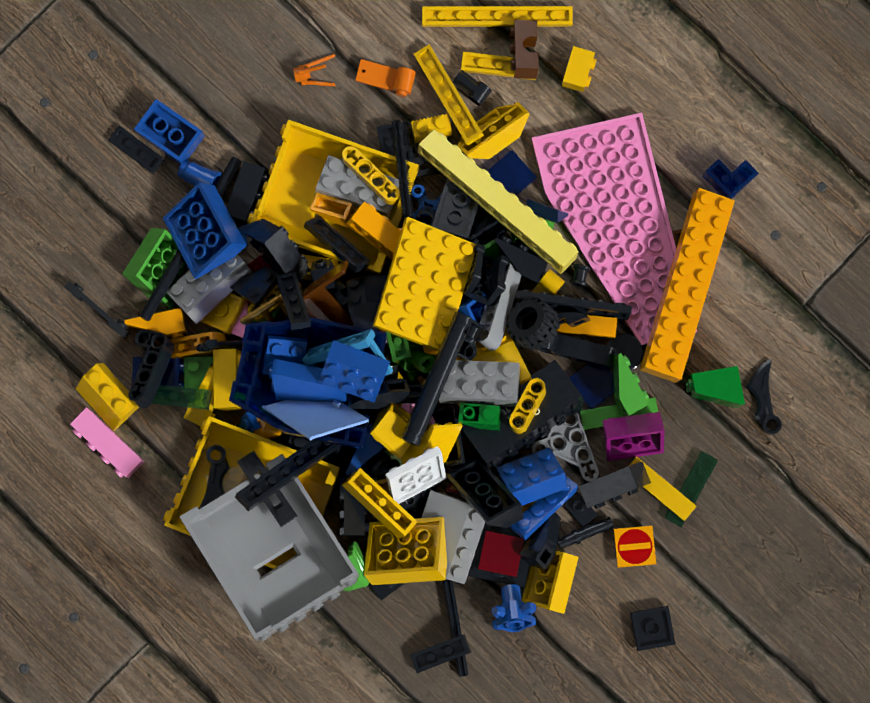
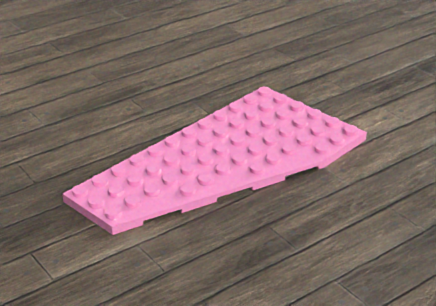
[531,113,697,345]

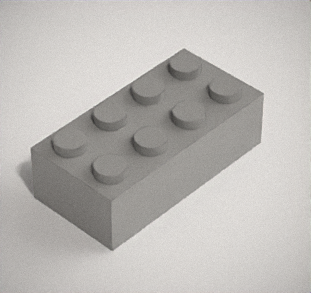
[315,155,399,218]
[167,255,253,324]
[439,360,520,407]

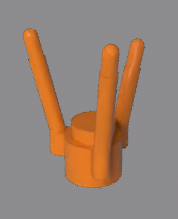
[294,54,335,86]

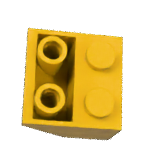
[370,403,411,459]

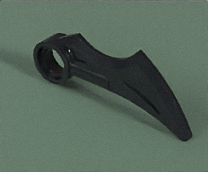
[746,359,782,435]
[198,445,230,509]

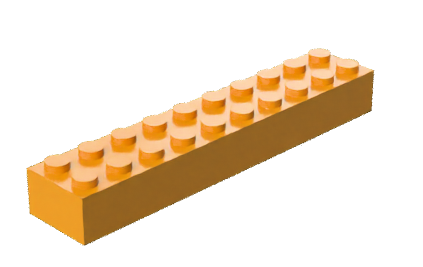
[640,188,735,383]

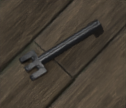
[196,339,257,356]

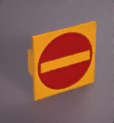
[614,526,656,568]

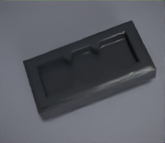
[563,491,598,527]

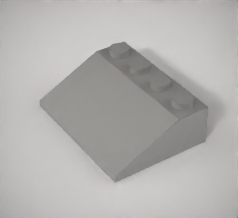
[421,490,485,584]

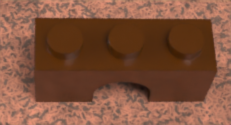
[509,20,539,79]

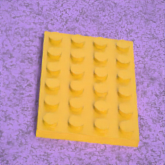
[373,217,476,351]

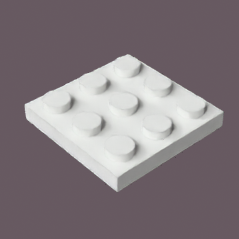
[385,446,446,504]

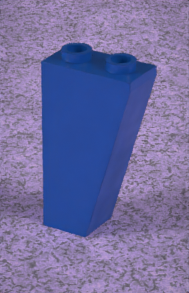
[269,359,348,402]

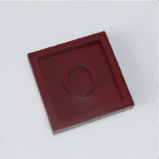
[478,531,524,577]

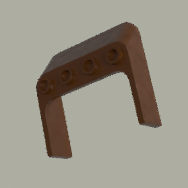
[301,260,386,346]

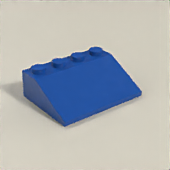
[163,182,247,279]

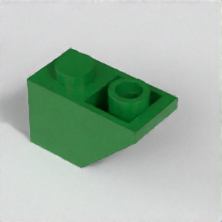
[458,403,501,430]

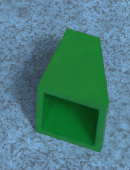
[685,366,745,408]

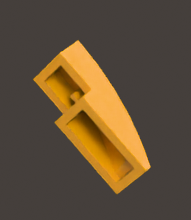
[310,193,358,231]

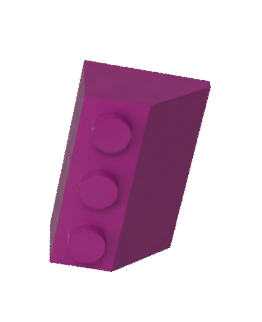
[603,412,665,461]

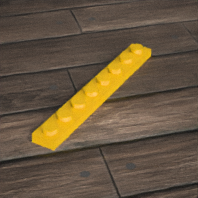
[422,6,573,27]

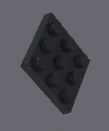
[468,522,532,587]

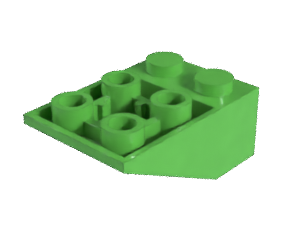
[613,353,649,416]

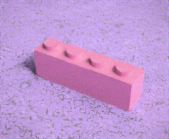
[70,407,145,478]

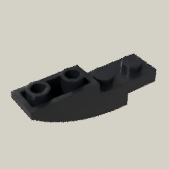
[347,379,423,409]

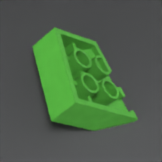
[122,228,186,309]

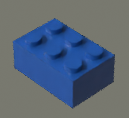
[134,99,205,165]
[318,340,390,402]
[496,448,567,506]

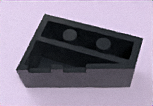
[579,462,651,509]

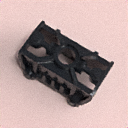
[464,243,509,306]

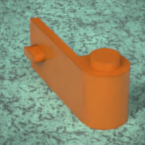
[355,59,416,97]

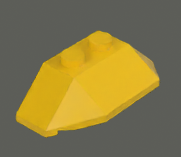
[457,102,529,159]

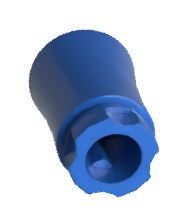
[177,160,222,186]

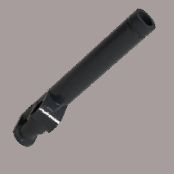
[401,312,484,446]

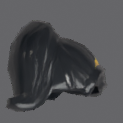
[368,452,401,481]

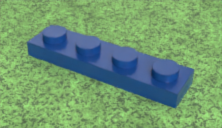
[511,476,579,540]

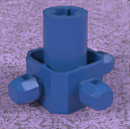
[491,584,536,632]

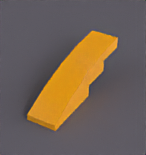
[556,313,617,338]

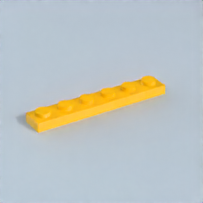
[414,44,484,145]

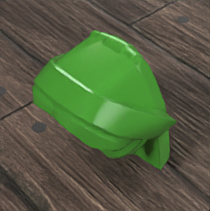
[343,541,369,591]

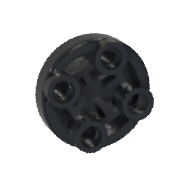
[606,333,643,370]

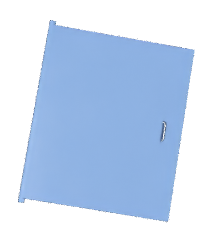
[262,400,369,440]

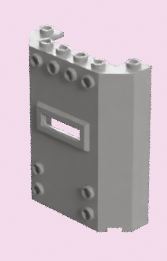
[180,454,359,642]

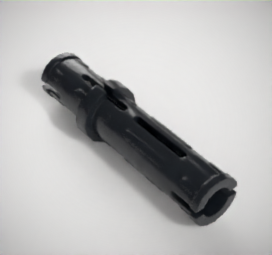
[557,516,614,550]

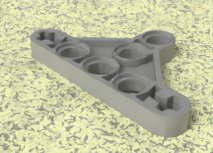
[532,413,599,482]

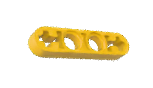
[342,146,400,205]

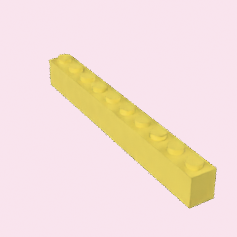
[418,129,579,274]

